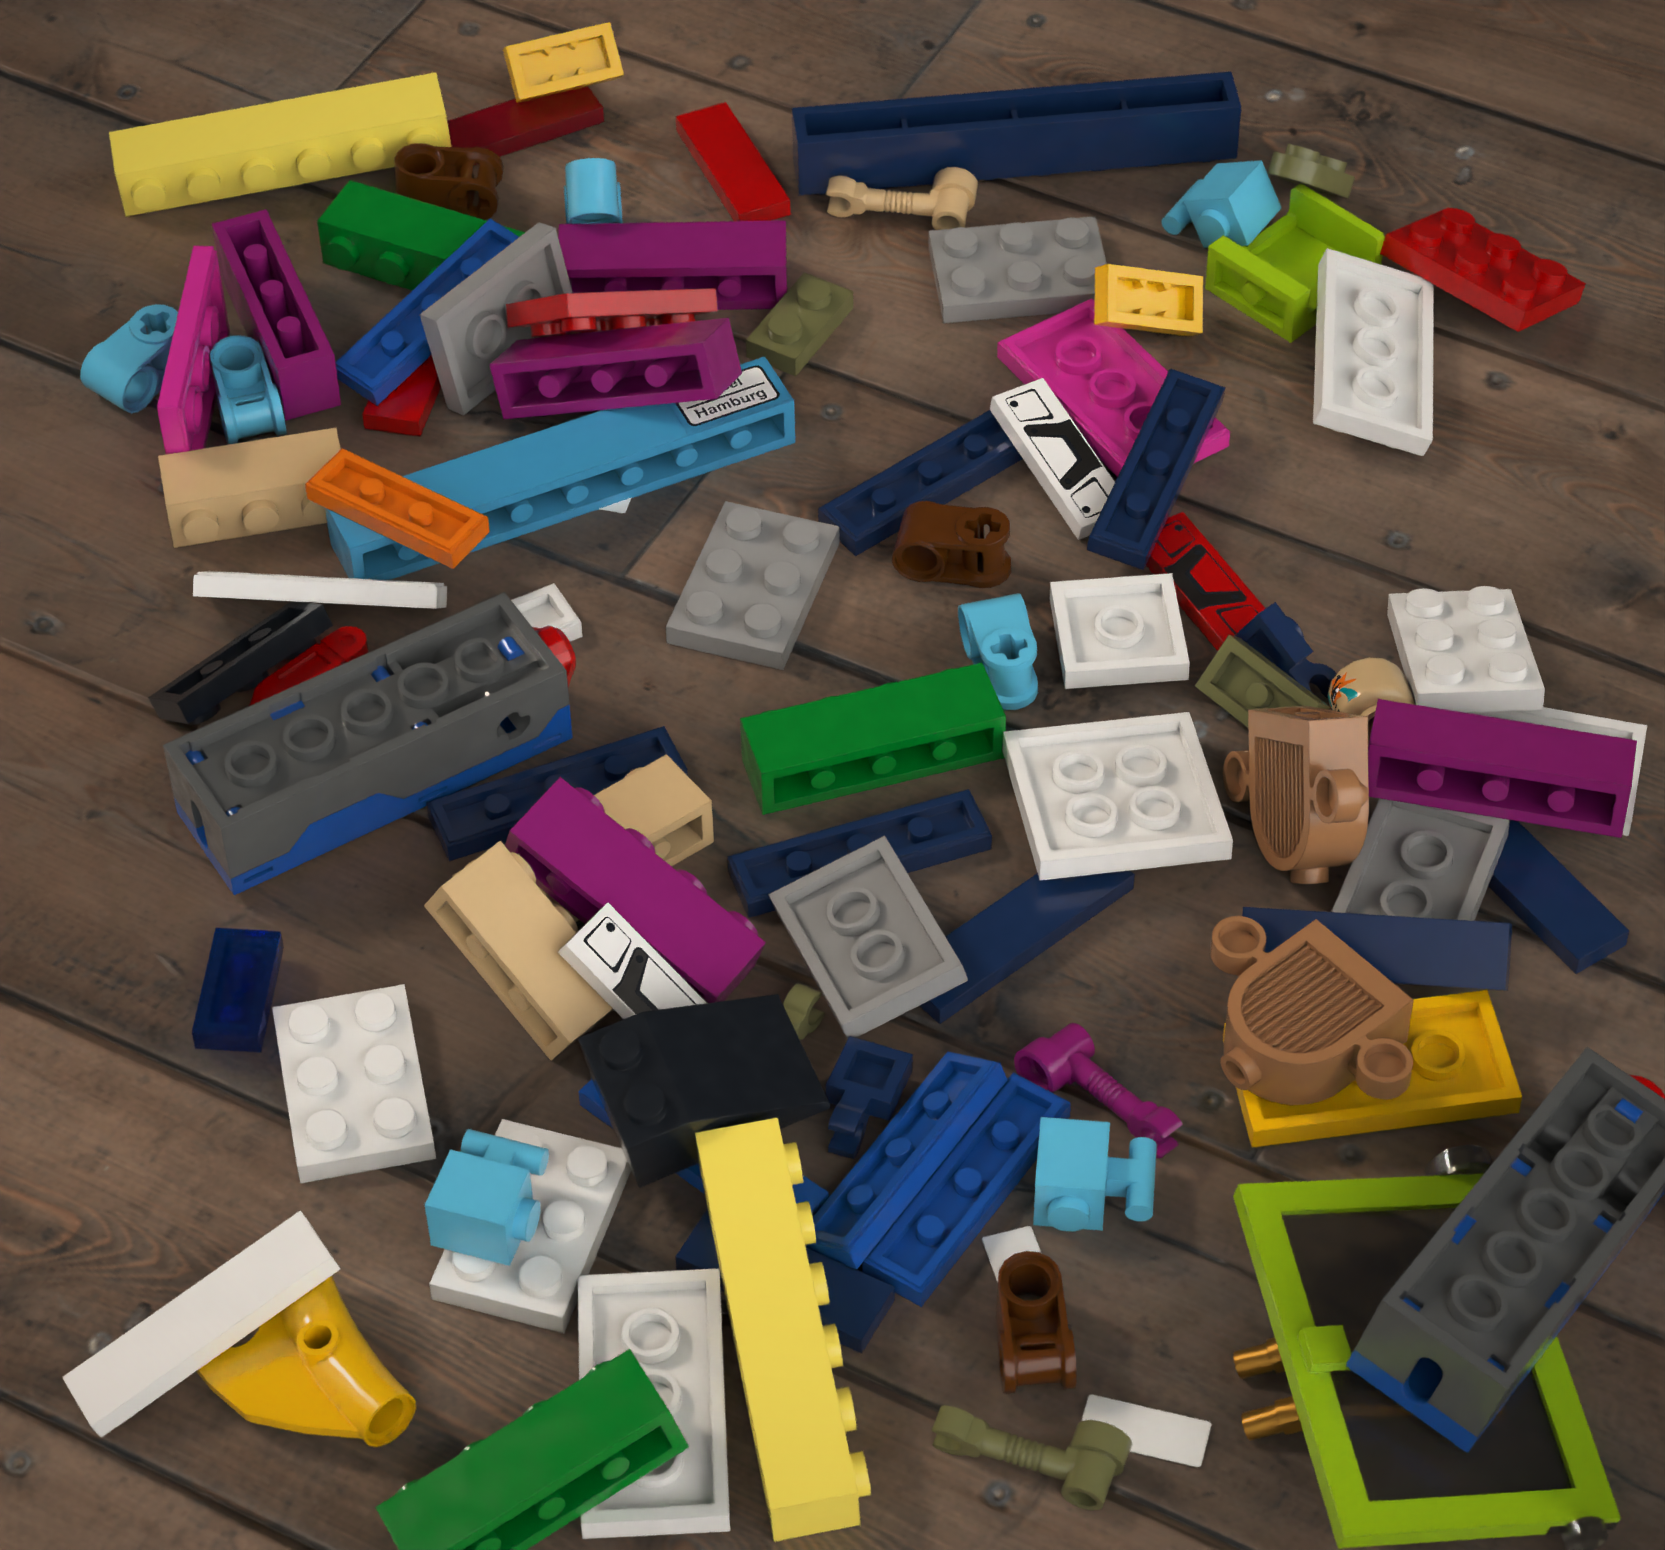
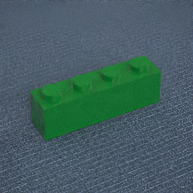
[317,180,525,290]
[740,663,1006,815]
[375,1348,689,1550]

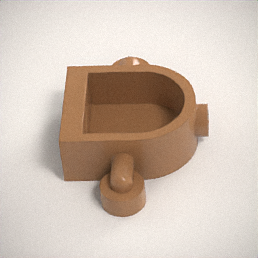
[1223,706,1369,884]
[1210,916,1414,1105]

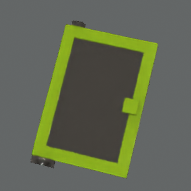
[1233,1145,1621,1550]

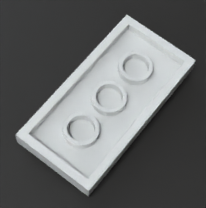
[1313,248,1434,456]
[578,1268,730,1539]

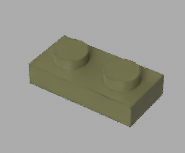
[746,272,853,376]
[1195,635,1330,728]

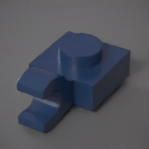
[1235,602,1337,698]
[826,1036,913,1159]

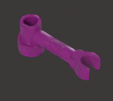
[1014,1023,1183,1159]

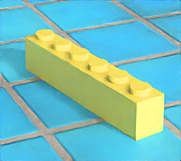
[109,72,452,217]
[695,1118,871,1542]

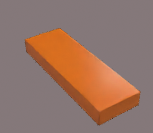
[305,448,490,569]

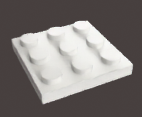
[1002,712,1233,880]

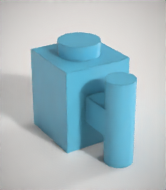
[1162,160,1282,248]
[1033,1117,1157,1232]
[425,1129,549,1266]

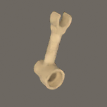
[826,167,978,230]

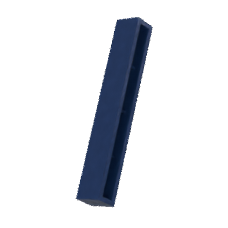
[792,71,1241,195]

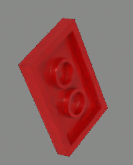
[1380,207,1586,332]
[506,288,718,337]

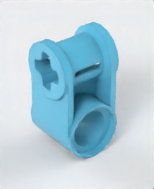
[564,158,623,224]
[80,304,178,413]
[210,335,287,445]
[958,593,1038,710]

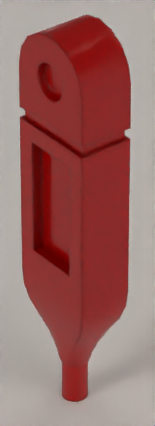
[248,626,369,707]

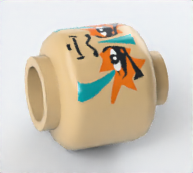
[1328,658,1415,746]

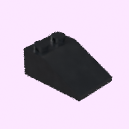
[578,994,830,1188]

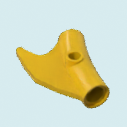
[196,1275,416,1447]

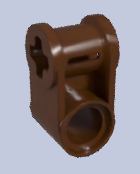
[395,143,504,220]
[892,501,1011,588]
[996,1251,1077,1394]

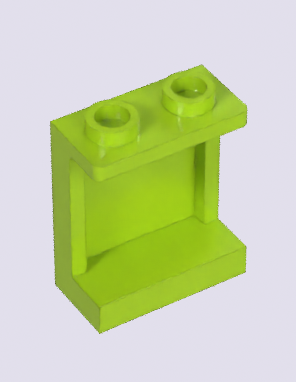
[1205,183,1385,343]

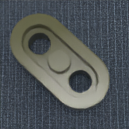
[1267,144,1355,199]

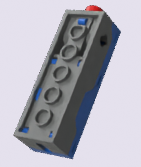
[163,592,576,895]
[1345,1047,1665,1453]

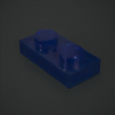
[192,928,284,1053]

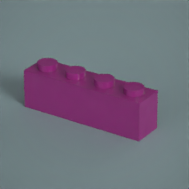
[212,209,341,421]
[558,220,787,310]
[489,318,742,419]
[1368,699,1637,838]
[505,777,766,1003]

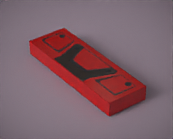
[1146,512,1266,651]

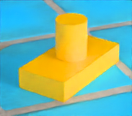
[503,22,624,103]
[1094,264,1203,337]

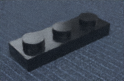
[148,601,333,725]

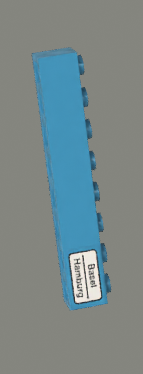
[325,356,795,580]

